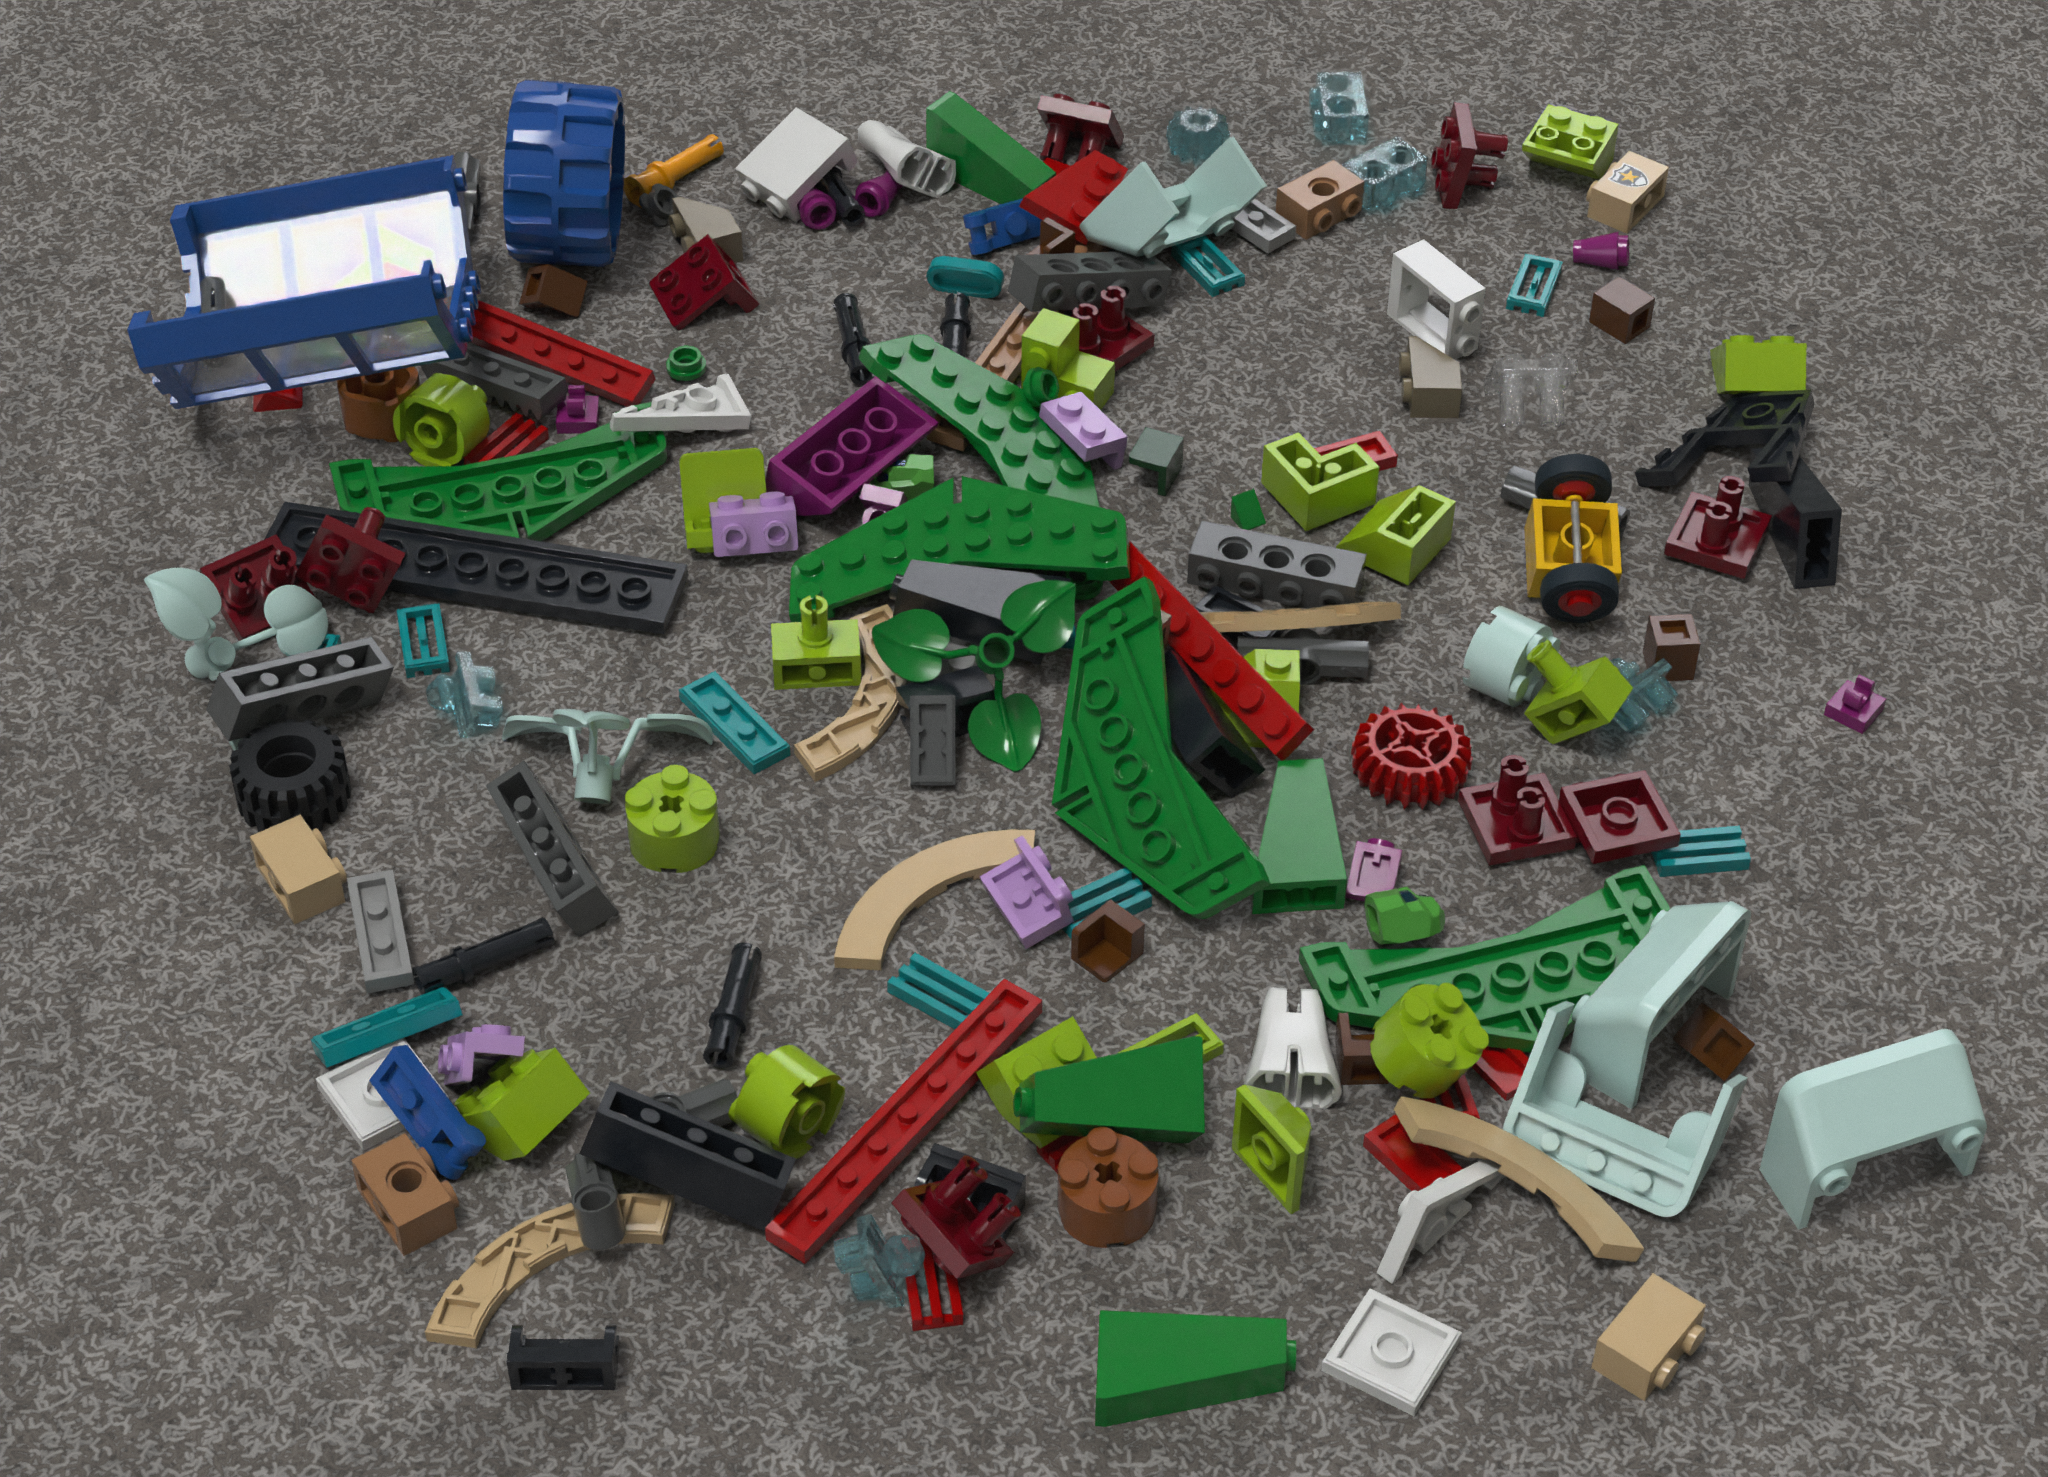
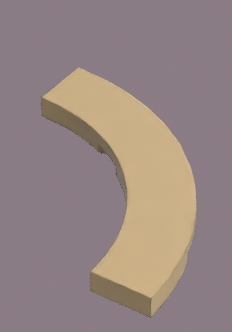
[1200,602,1401,632]
[794,604,907,782]
[834,829,1035,971]
[1394,1096,1644,1262]
[425,1193,675,1348]

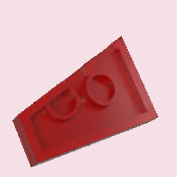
[1019,150,1128,245]

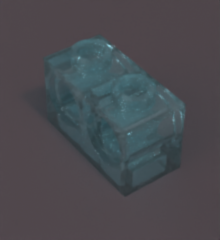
[1309,72,1369,146]
[1342,136,1428,215]

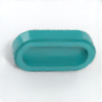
[926,256,1005,298]

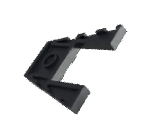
[1635,389,1815,487]

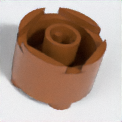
[337,349,420,442]
[1057,1127,1158,1248]

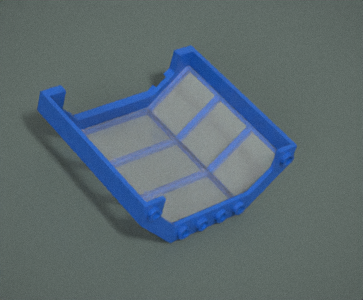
[127,155,481,409]

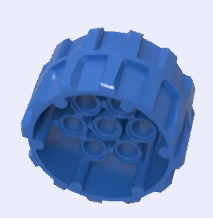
[503,79,625,267]

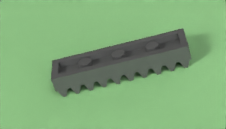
[420,340,568,420]

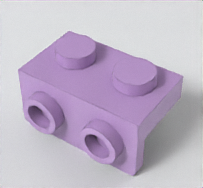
[1039,392,1128,470]
[709,492,798,557]
[980,835,1074,949]
[438,1024,525,1086]

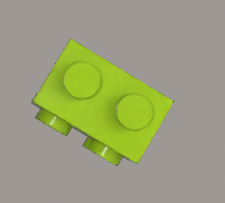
[679,448,766,553]

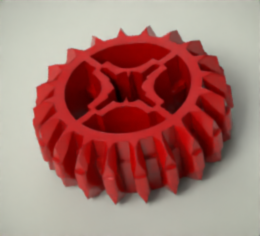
[1351,703,1473,810]

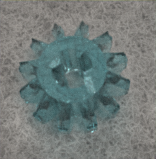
[1166,105,1230,164]

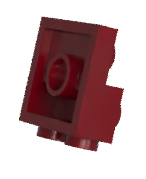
[1559,770,1681,864]

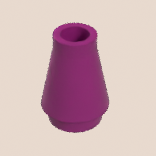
[855,171,903,217]
[797,187,836,229]
[1573,231,1629,270]

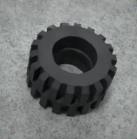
[229,719,351,832]

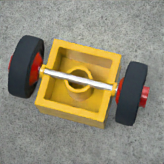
[1524,454,1622,623]

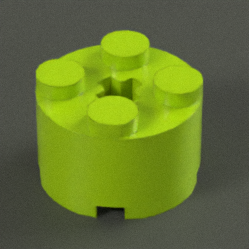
[393,373,490,466]
[625,765,720,873]
[1370,983,1489,1098]
[728,1045,845,1159]

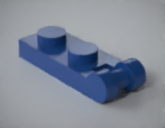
[963,198,1042,255]
[369,1045,486,1180]

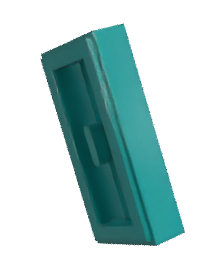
[1171,235,1245,297]
[1506,254,1563,317]
[397,603,450,678]
[1652,825,1751,877]
[1062,867,1152,939]
[887,952,989,1029]

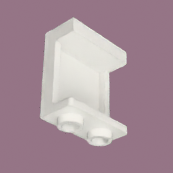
[735,107,858,223]

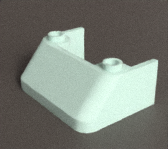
[1079,137,1267,258]
[1570,901,1751,1109]
[1503,1001,1748,1217]
[1759,1029,1987,1230]

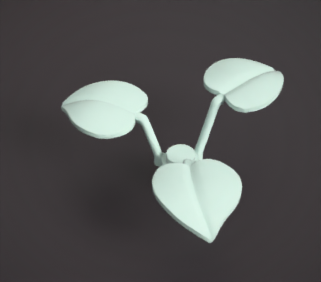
[144,568,328,750]
[502,709,713,804]

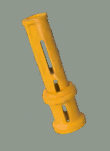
[624,134,724,208]

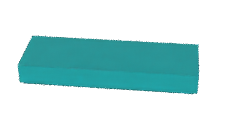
[679,671,791,775]
[310,987,463,1067]

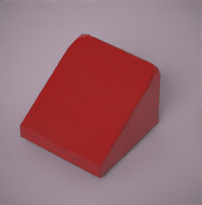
[253,375,303,412]

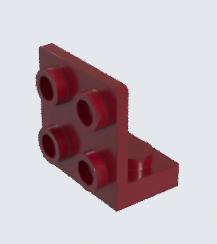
[649,234,760,330]

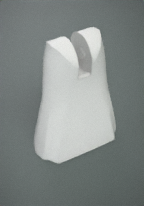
[858,120,956,198]
[1244,987,1342,1109]

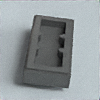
[910,695,955,786]

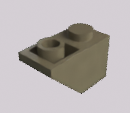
[669,197,743,263]
[1399,336,1462,418]

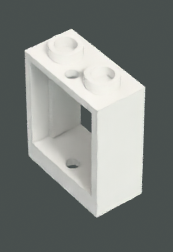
[1387,239,1485,360]

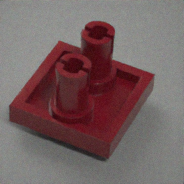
[1037,94,1124,163]
[1431,102,1508,209]
[1070,285,1155,371]
[1664,476,1772,579]
[295,507,405,613]
[199,534,315,641]
[1458,755,1577,866]
[891,1155,1021,1279]

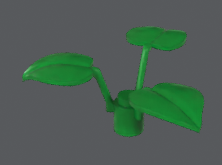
[872,580,1076,772]

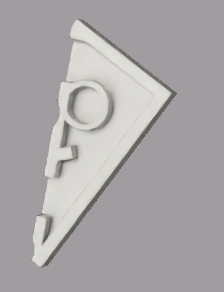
[610,374,751,433]
[1376,1159,1505,1284]

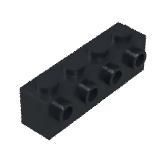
[579,1081,796,1231]

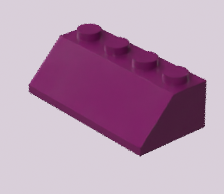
[765,376,938,516]

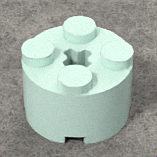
[1463,606,1560,707]

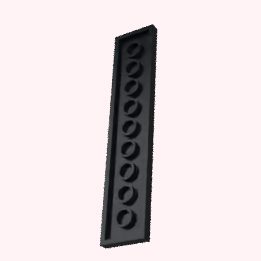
[265,502,688,634]

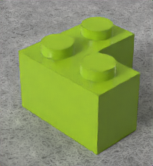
[1021,308,1115,410]
[1261,432,1379,531]

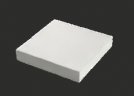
[316,1038,449,1151]
[1321,1289,1462,1416]

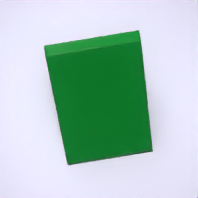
[1230,488,1266,530]

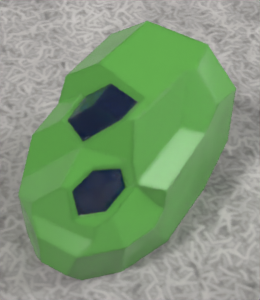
[869,454,934,500]
[1364,887,1445,944]

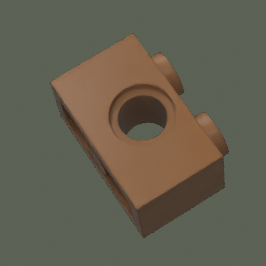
[1276,160,1364,240]
[351,1133,459,1256]

